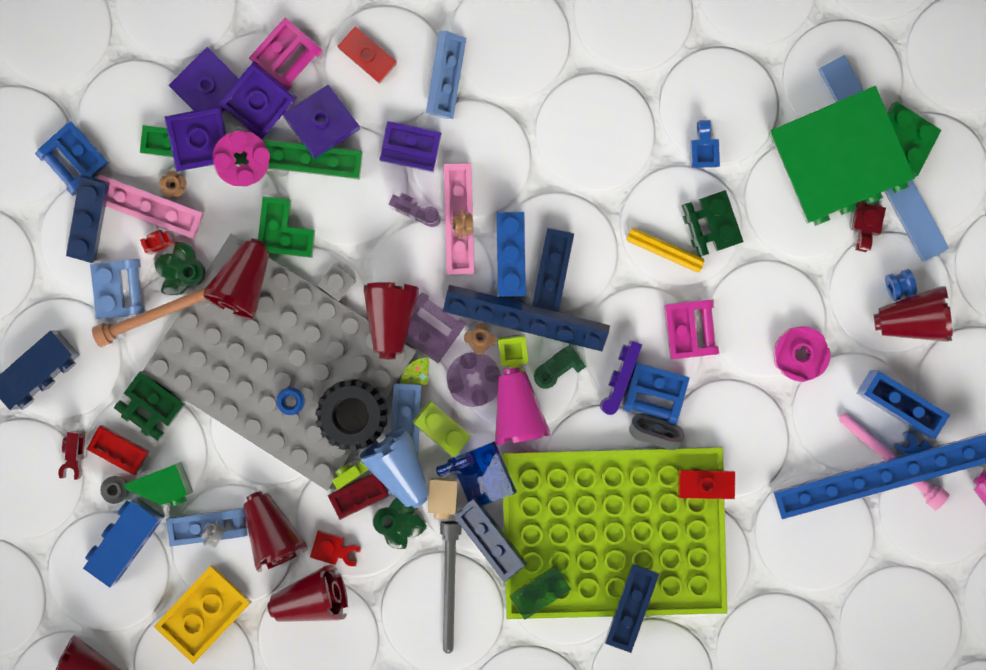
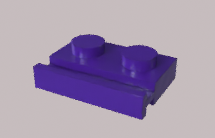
[379,121,442,173]

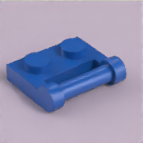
[35,121,109,196]
[623,363,690,425]

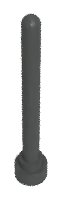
[440,521,462,654]

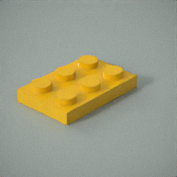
[153,565,252,664]

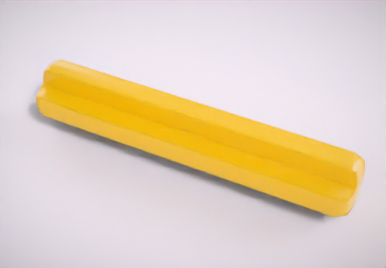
[626,228,705,272]

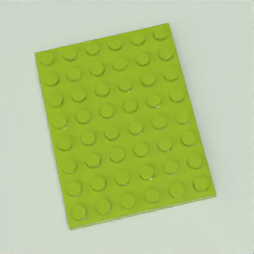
[502,447,728,619]

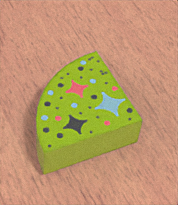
[400,357,429,385]

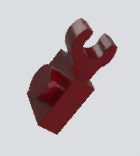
[851,202,886,253]
[58,431,86,480]

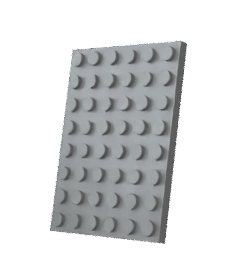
[142,233,417,491]

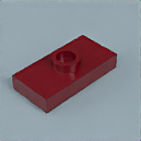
[327,473,390,520]

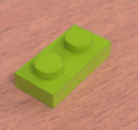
[411,401,472,458]

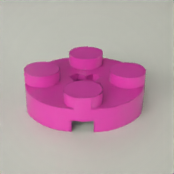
[212,131,270,187]
[773,327,831,382]

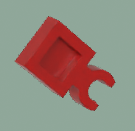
[140,230,176,255]
[309,530,362,567]

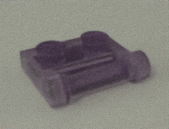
[388,193,441,228]
[406,292,467,364]

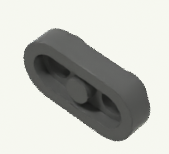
[629,414,685,450]

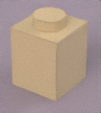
[428,477,458,519]

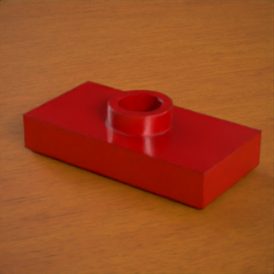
[337,26,397,84]
[86,425,150,476]
[678,470,735,499]

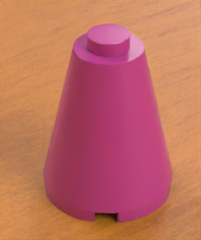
[495,367,551,445]

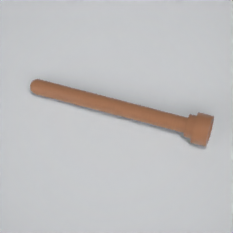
[92,288,206,347]

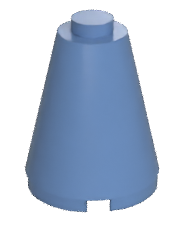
[359,428,429,508]

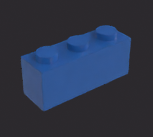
[496,212,526,297]
[856,370,950,439]
[83,498,165,588]

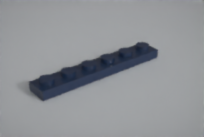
[442,285,610,352]

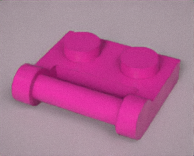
[249,17,323,90]
[664,299,720,360]

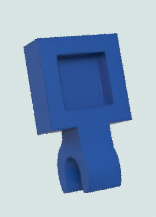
[690,120,720,168]

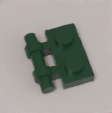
[681,190,744,257]
[114,371,186,441]

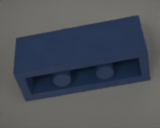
[0,330,80,410]

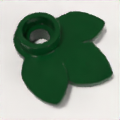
[154,242,206,295]
[372,498,427,549]

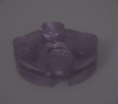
[446,352,501,407]

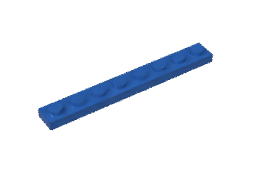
[773,433,986,519]

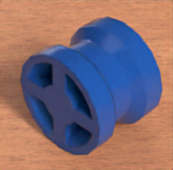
[885,269,917,301]

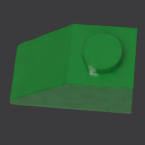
[124,462,193,507]

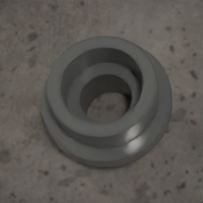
[100,476,129,504]

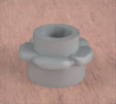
[201,520,225,547]

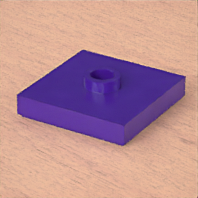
[168,47,239,112]
[219,61,297,139]
[283,85,360,159]
[164,106,226,172]

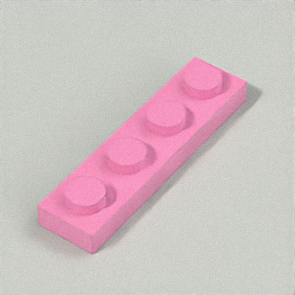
[444,163,475,275]
[97,175,204,239]

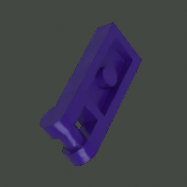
[600,341,642,415]

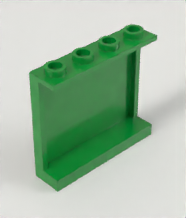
[769,85,915,226]

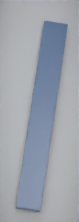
[818,55,949,262]

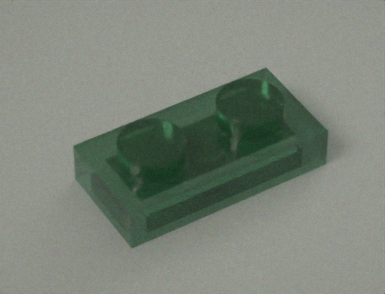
[509,565,572,620]

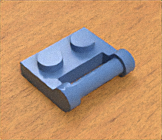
[90,259,146,319]

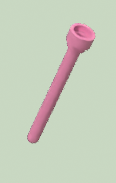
[839,413,950,510]

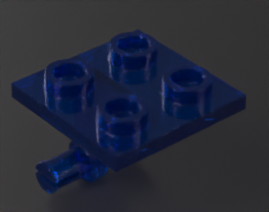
[436,441,517,505]

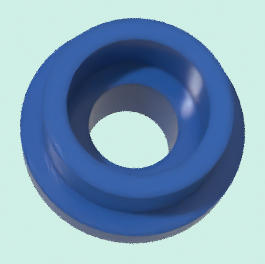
[277,387,305,415]

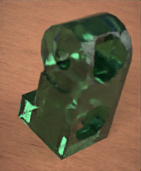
[534,344,586,389]

